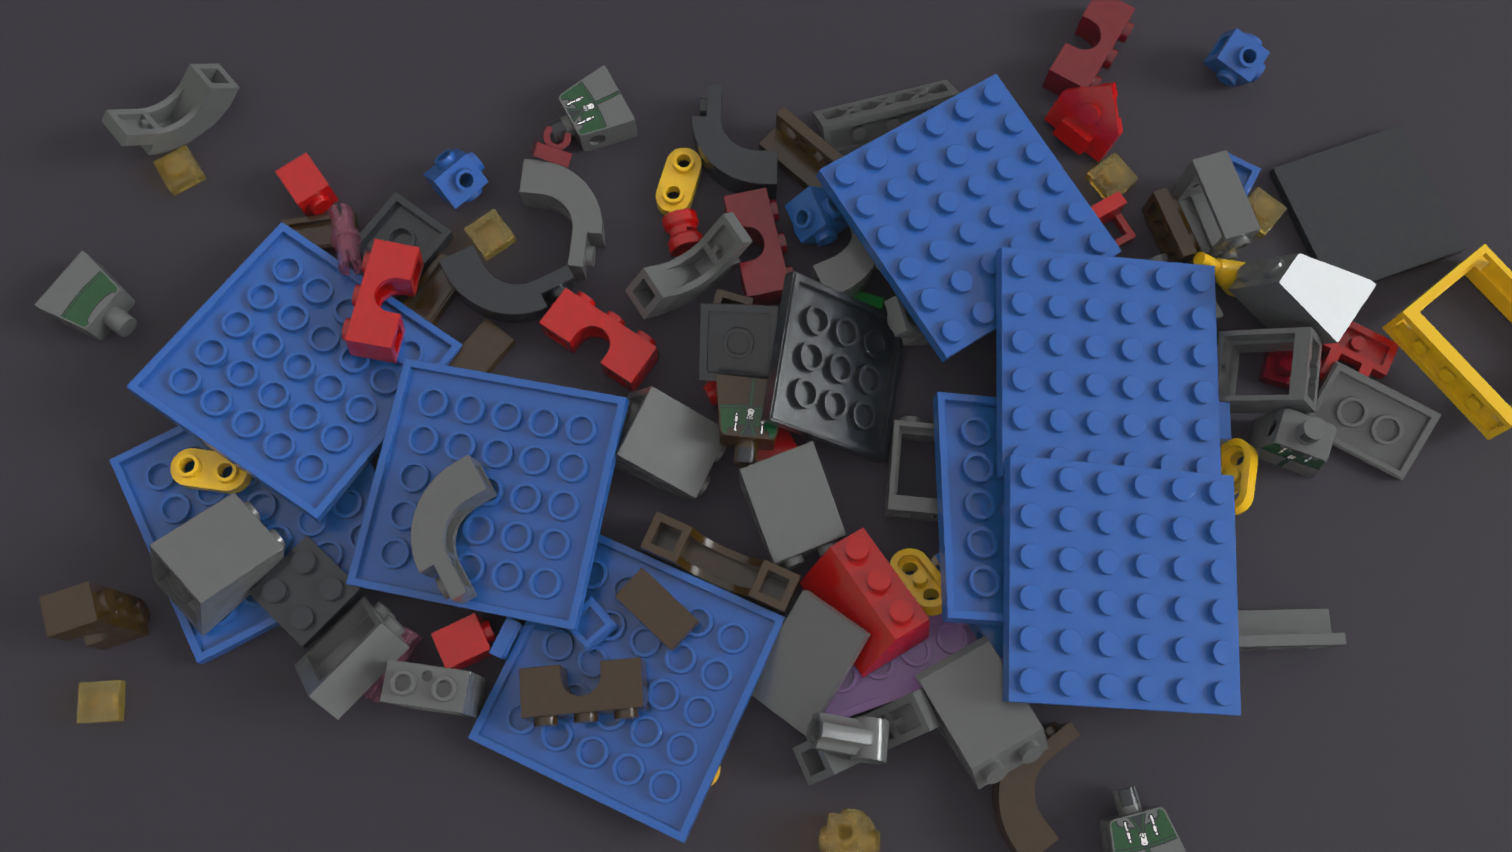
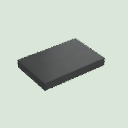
[1303,361,1442,481]
[752,590,871,736]

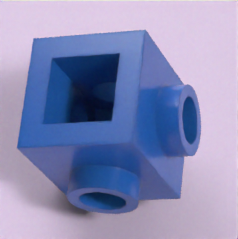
[1203,28,1270,87]
[423,148,489,209]
[785,186,848,247]

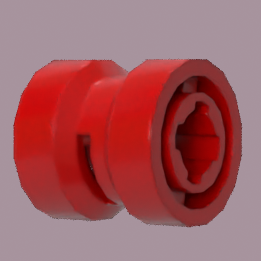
[662,208,703,257]

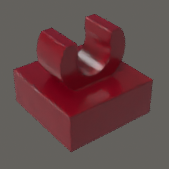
[530,125,572,168]
[1258,351,1293,390]

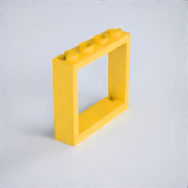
[1382,244,1512,440]

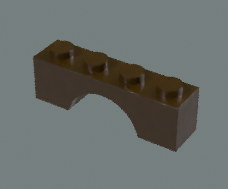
[640,512,801,616]

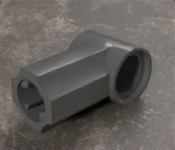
[806,712,890,764]

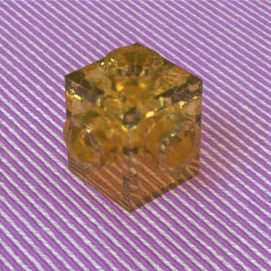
[819,809,880,852]

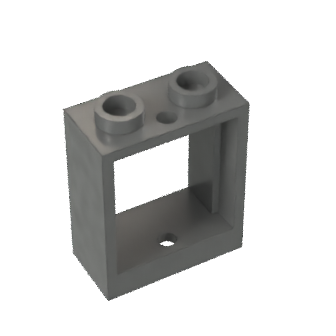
[1171,150,1261,261]
[1217,327,1323,413]
[884,416,938,522]
[294,596,410,720]
[380,659,488,718]

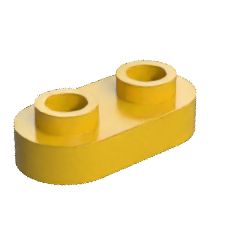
[656,148,702,215]
[1220,438,1258,515]
[170,448,252,494]
[890,548,942,616]

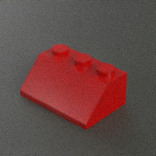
[799,528,930,678]

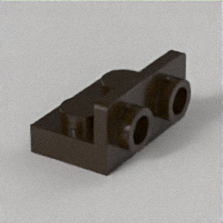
[1141,187,1202,264]

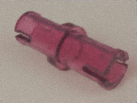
[328,203,362,275]

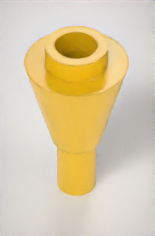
[1193,252,1246,296]

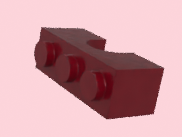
[1042,0,1136,96]
[723,188,793,305]

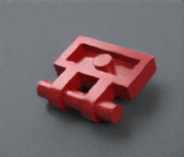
[1319,321,1399,381]

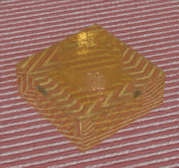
[153,145,207,196]
[1085,152,1139,199]
[1248,187,1287,239]
[464,209,517,261]
[77,680,126,724]

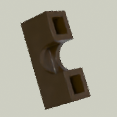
[39,581,150,650]
[519,657,649,728]

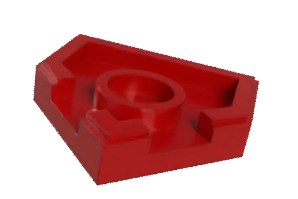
[1044,82,1123,163]

